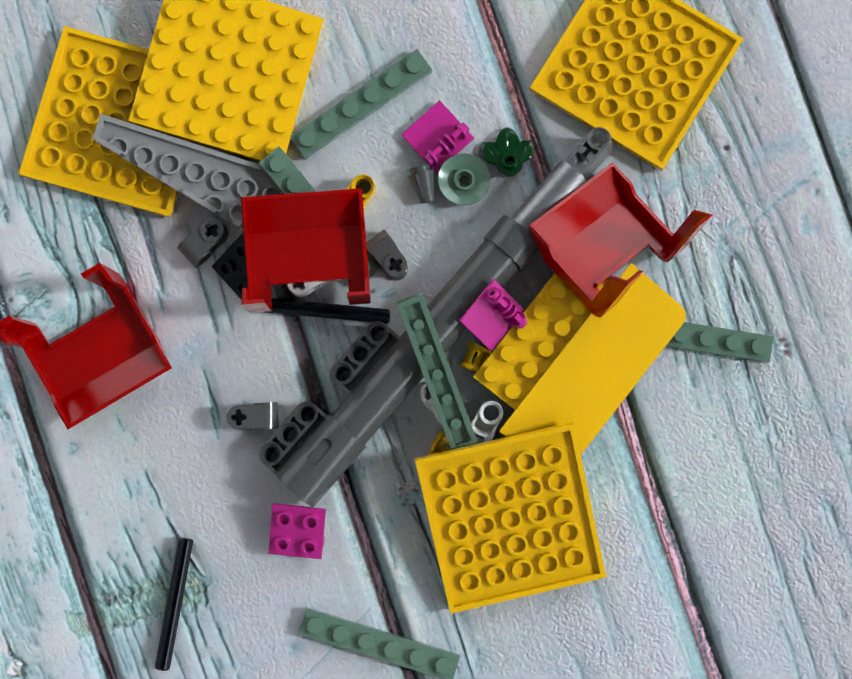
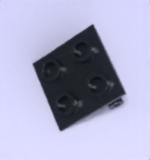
[211,232,248,300]

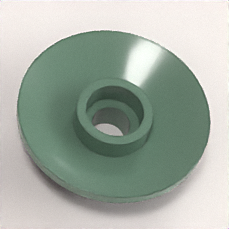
[438,153,490,206]

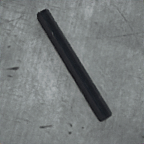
[265,298,390,324]
[155,537,193,671]

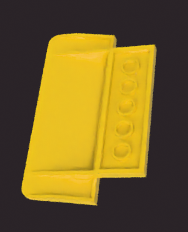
[473,263,686,454]

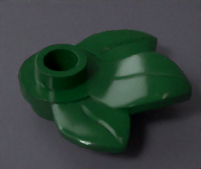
[481,127,533,177]

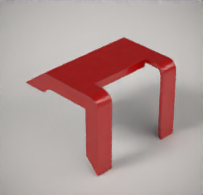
[529,162,713,317]
[241,188,371,313]
[0,263,172,430]

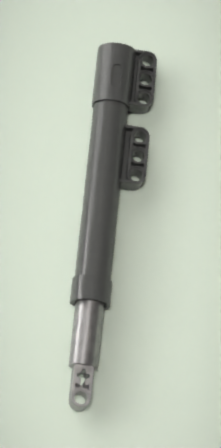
[259,127,612,507]

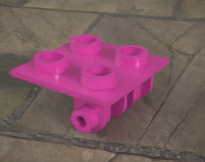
[401,100,474,173]
[459,279,527,351]
[268,503,326,559]

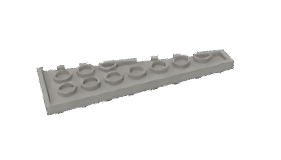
[92,114,283,232]

